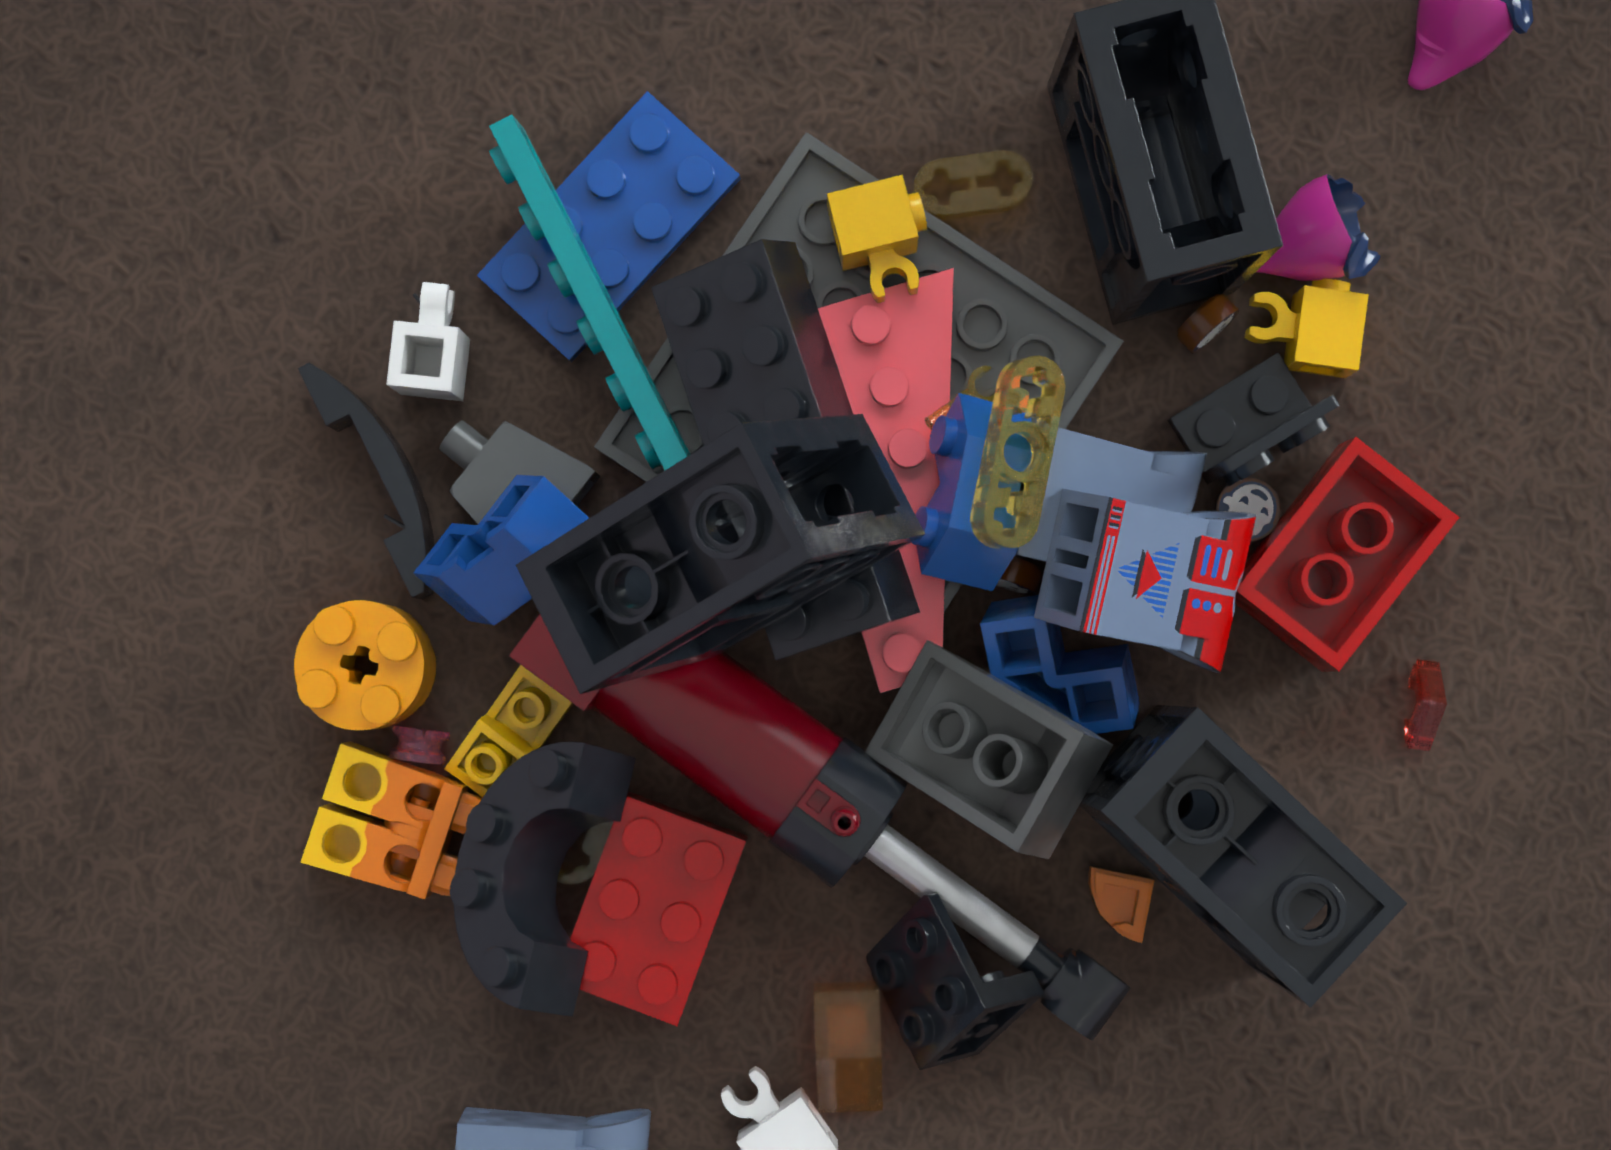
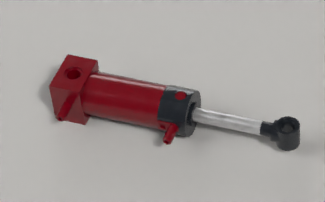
[509,614,1131,1041]

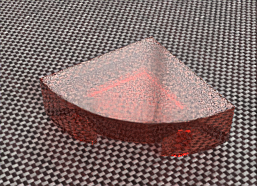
[1404,659,1447,751]

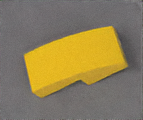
[444,665,573,797]

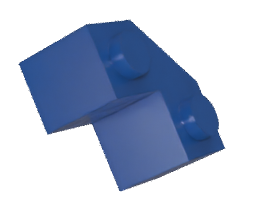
[912,393,1040,591]
[413,475,589,626]
[980,595,1140,734]

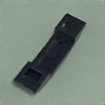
[298,363,434,600]

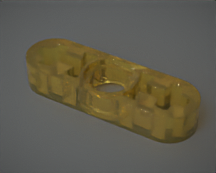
[970,356,1066,549]

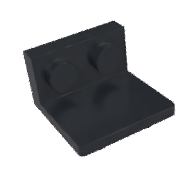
[1167,353,1340,486]
[866,893,1044,1070]

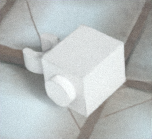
[386,282,470,401]
[721,1066,838,1150]

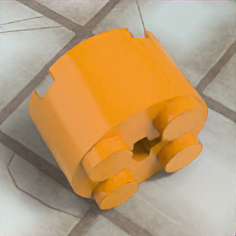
[294,600,436,730]

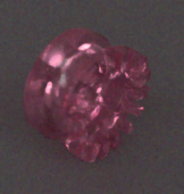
[389,725,450,765]

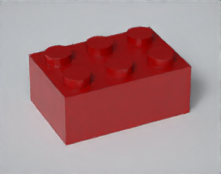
[1235,437,1460,672]
[570,792,748,1026]

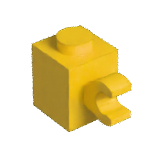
[827,175,927,303]
[1245,279,1369,378]

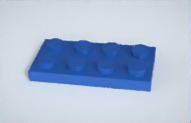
[477,91,741,363]

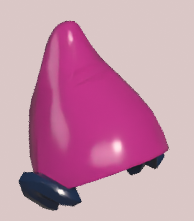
[1408,0,1533,90]
[1256,174,1381,281]

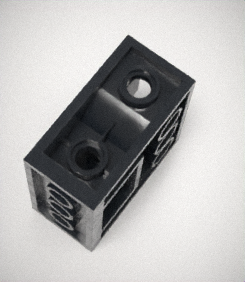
[1047,0,1283,325]
[516,414,925,694]
[1079,705,1407,1008]

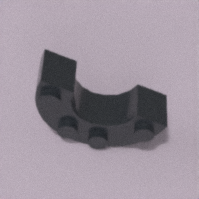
[450,741,636,1017]

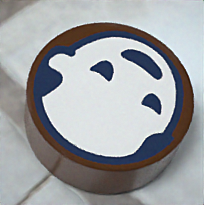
[1177,294,1240,354]
[1215,478,1281,542]
[997,556,1043,596]

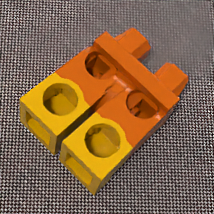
[300,741,482,899]

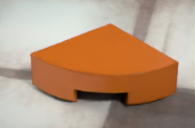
[1089,866,1154,943]

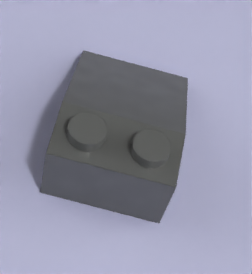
[865,640,1113,859]

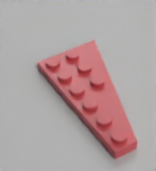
[818,268,954,693]

